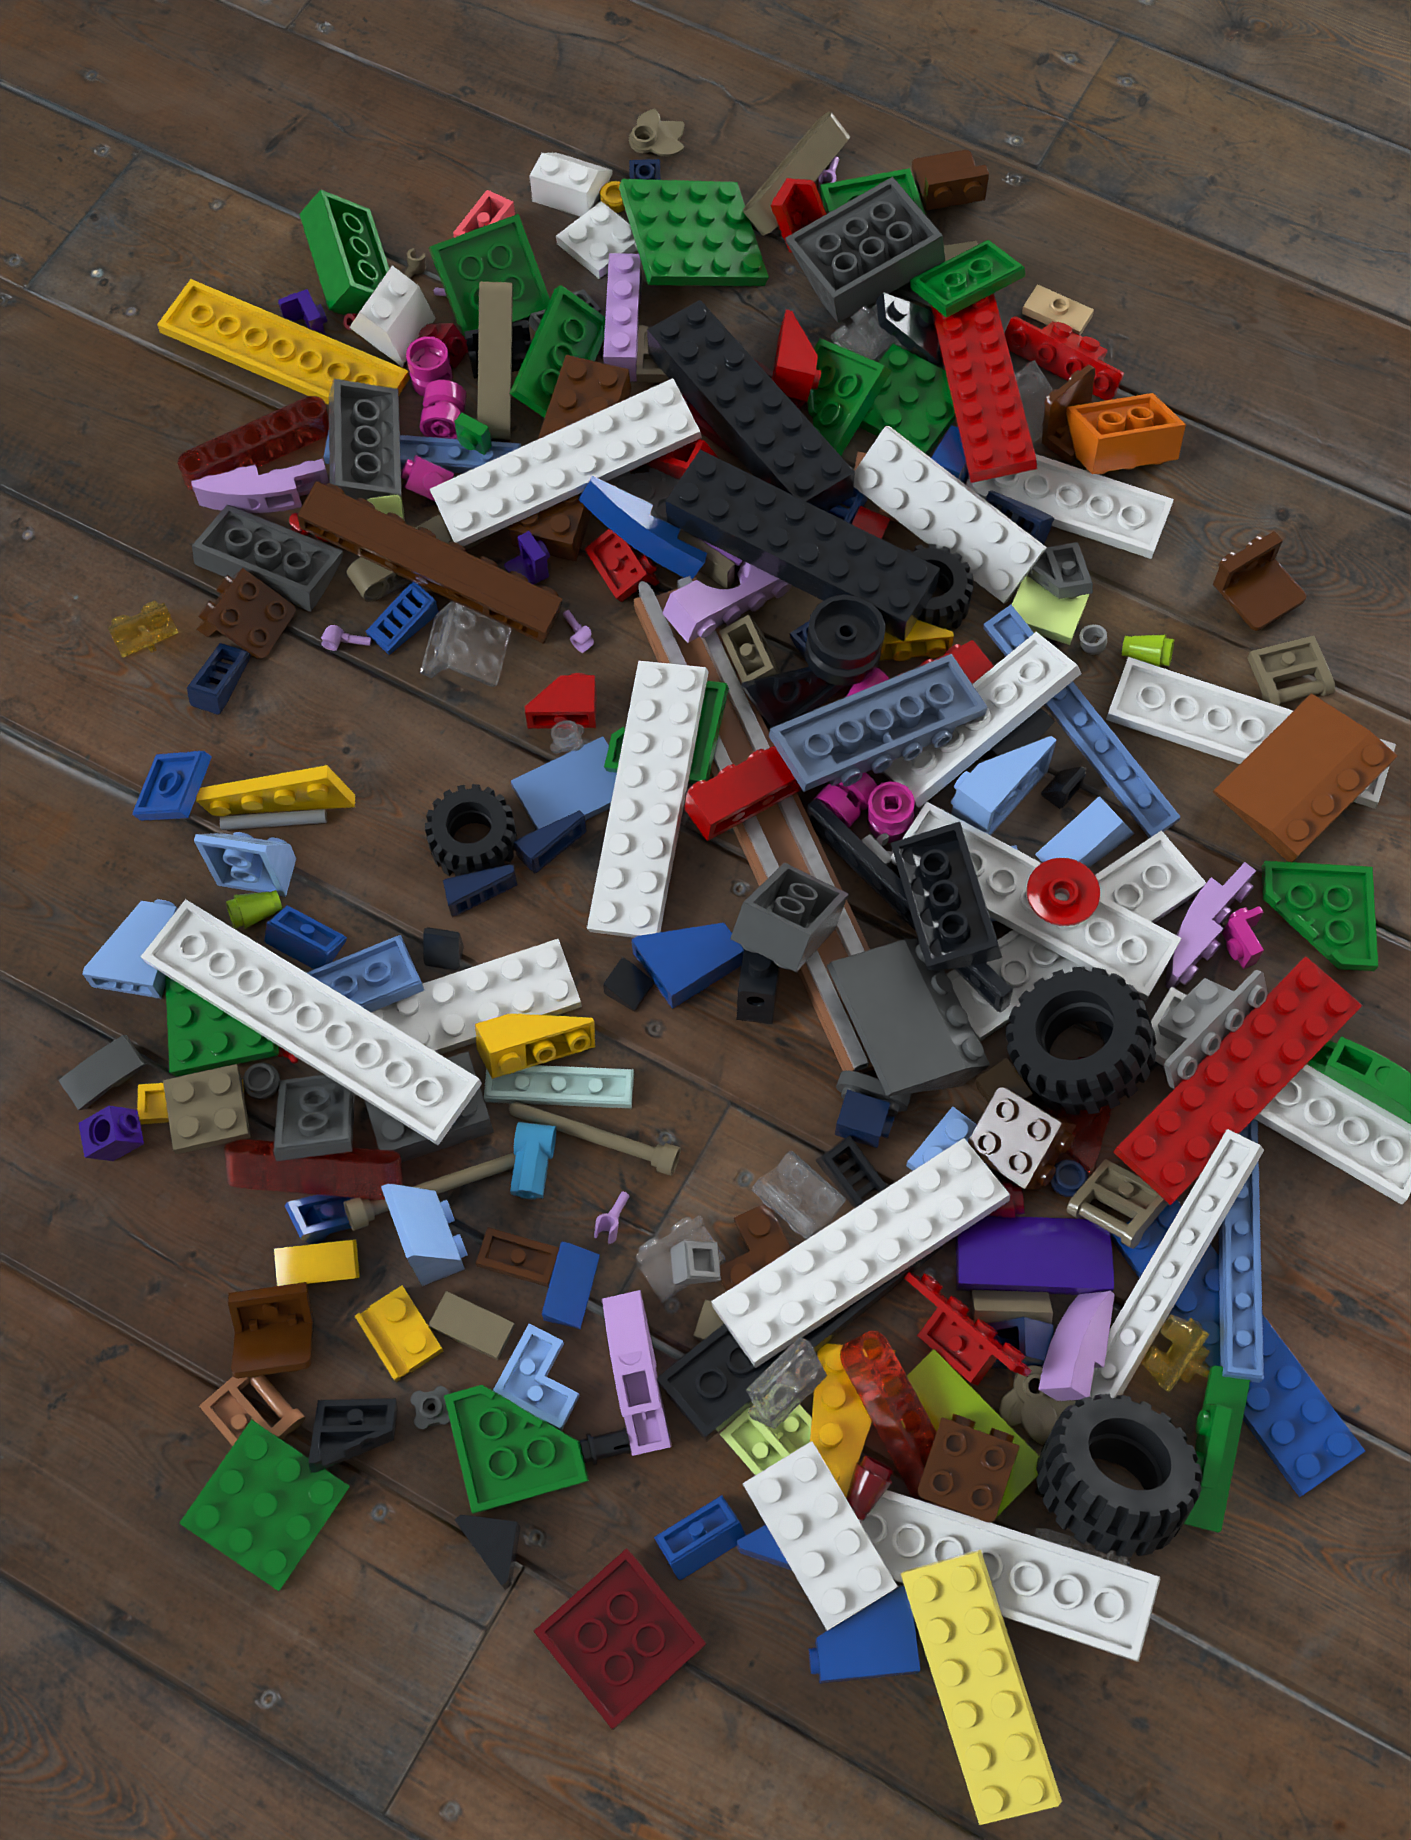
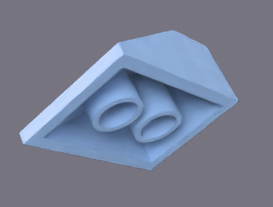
[951,736,1057,836]
[194,832,296,897]
[381,1183,468,1286]

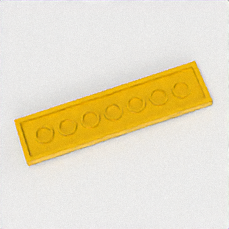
[157,279,410,405]

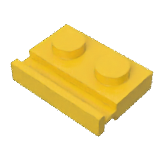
[355,1285,444,1382]

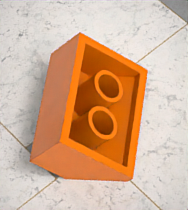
[1066,393,1186,474]

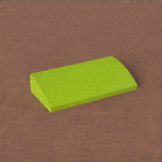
[876,1349,1039,1523]

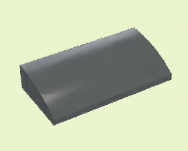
[329,379,401,500]
[192,505,343,612]

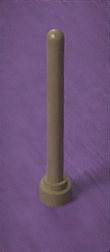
[509,1102,681,1176]
[344,1153,516,1231]

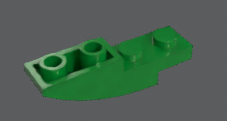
[1307,1037,1411,1124]

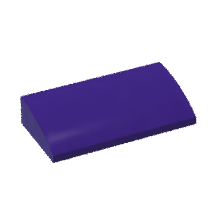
[956,1216,1114,1295]

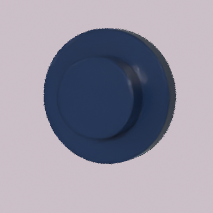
[1050,1159,1088,1197]

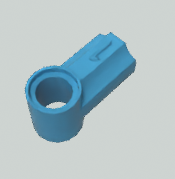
[510,1122,556,1200]

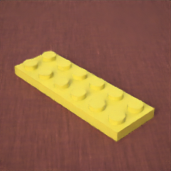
[901,1549,1062,1825]

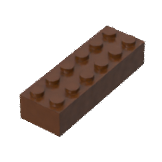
[508,355,632,562]

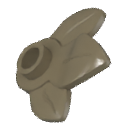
[629,109,685,157]
[999,1365,1076,1445]

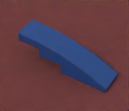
[579,476,707,579]

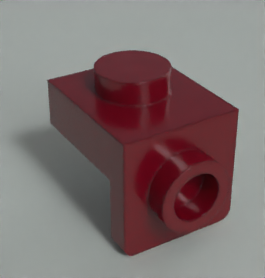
[417,323,468,368]

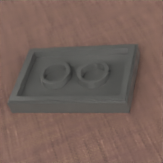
[273,1075,355,1161]

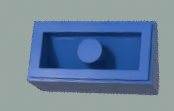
[264,905,347,969]
[542,1242,600,1329]
[654,1495,746,1580]

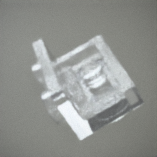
[830,304,897,360]
[751,1151,846,1240]
[636,1215,726,1303]
[746,1337,827,1429]

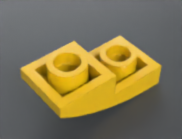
[274,1239,360,1286]

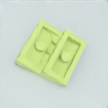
[1012,575,1090,645]
[720,1382,812,1475]

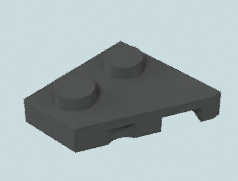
[1027,542,1093,599]

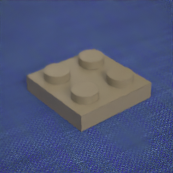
[163,1064,251,1154]

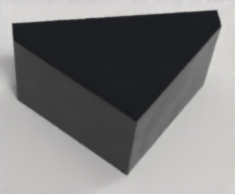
[454,1515,521,1590]

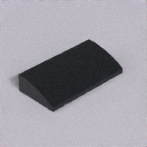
[891,821,1002,970]

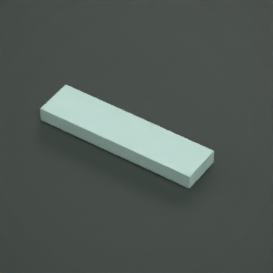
[484,1065,634,1109]

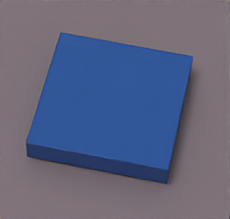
[132,751,212,821]

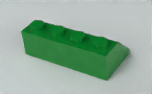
[299,189,390,315]

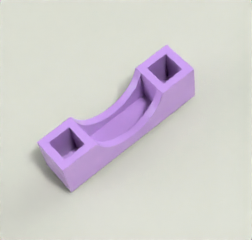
[603,253,642,381]
[662,561,791,643]

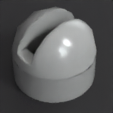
[1079,625,1107,655]

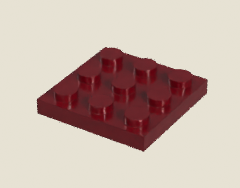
[533,1548,706,1730]

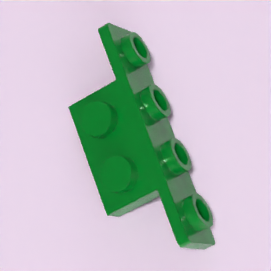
[1184,1365,1250,1532]

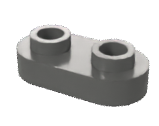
[836,1070,911,1115]

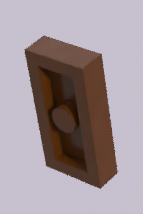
[476,1227,559,1287]

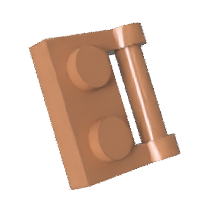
[199,1375,305,1446]

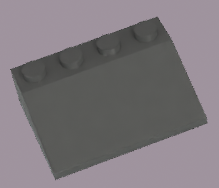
[785,177,945,323]
[827,938,990,1096]

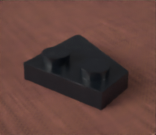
[876,292,941,366]
[308,1398,398,1473]

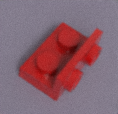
[585,529,660,602]

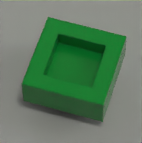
[454,413,492,455]

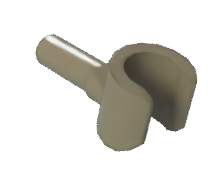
[404,248,426,279]

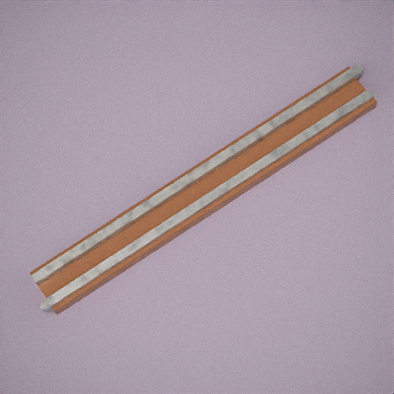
[634,576,874,1074]

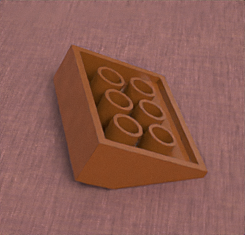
[1213,693,1398,862]

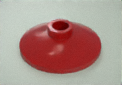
[1026,858,1100,926]

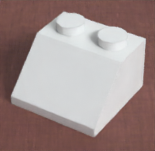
[529,153,613,217]
[349,266,436,367]

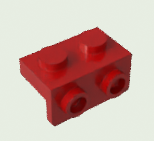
[771,178,826,253]

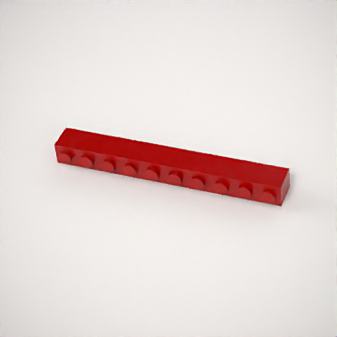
[684,640,994,841]

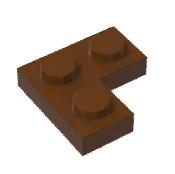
[720,1202,791,1292]

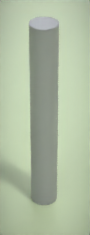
[220,809,327,830]

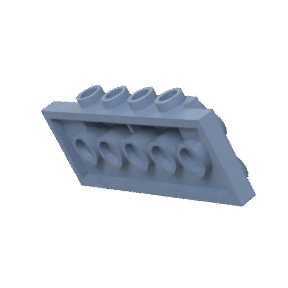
[769,654,988,792]

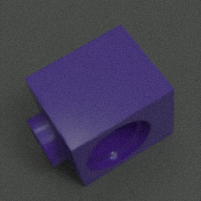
[78,1105,144,1161]

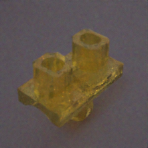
[107,601,179,658]
[1141,1314,1211,1393]

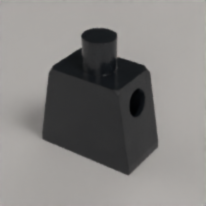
[736,949,781,1024]

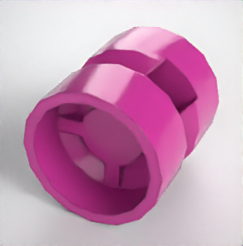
[406,336,453,397]
[419,380,467,439]
[814,772,877,828]
[868,781,915,843]

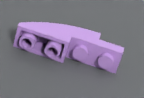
[191,459,330,513]
[1166,862,1256,989]
[602,1290,672,1456]

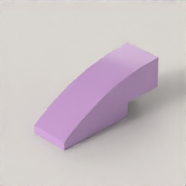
[1038,1291,1115,1401]

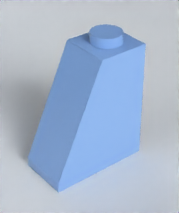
[1035,796,1134,868]
[82,899,178,999]

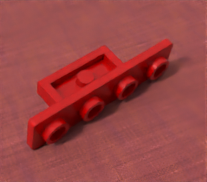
[1004,316,1124,401]
[904,1272,1032,1386]

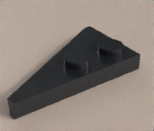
[741,667,844,729]

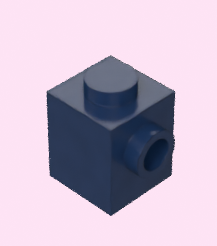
[835,1089,894,1148]

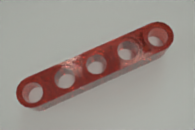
[177,396,329,493]
[224,1139,403,1200]
[840,1331,958,1512]

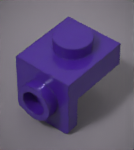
[278,289,328,336]
[504,531,550,585]

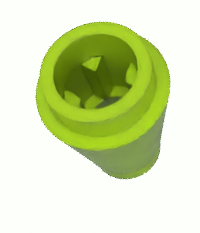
[1122,635,1174,667]
[226,890,282,929]

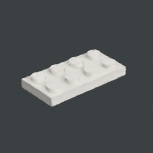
[742,1441,898,1631]

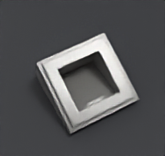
[671,1241,721,1285]

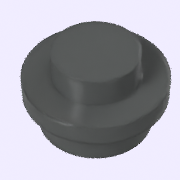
[243,1063,281,1100]

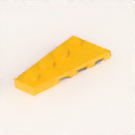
[196,765,355,816]
[810,1343,896,1497]

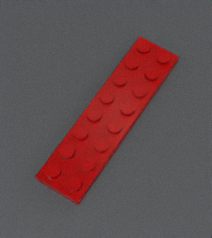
[931,293,1038,483]
[1113,956,1363,1205]

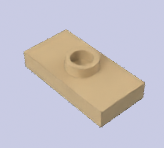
[1022,284,1094,336]

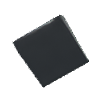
[1041,767,1086,809]
[423,927,464,970]
[603,957,654,1012]

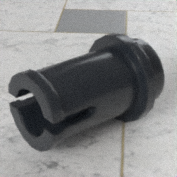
[579,1428,631,1466]

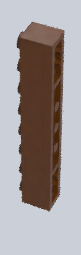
[297,481,563,644]

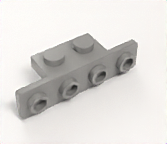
[1158,970,1268,1089]

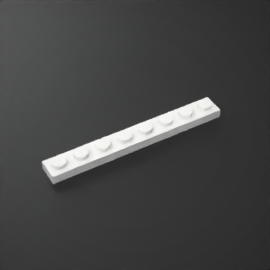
[1090,1129,1264,1399]

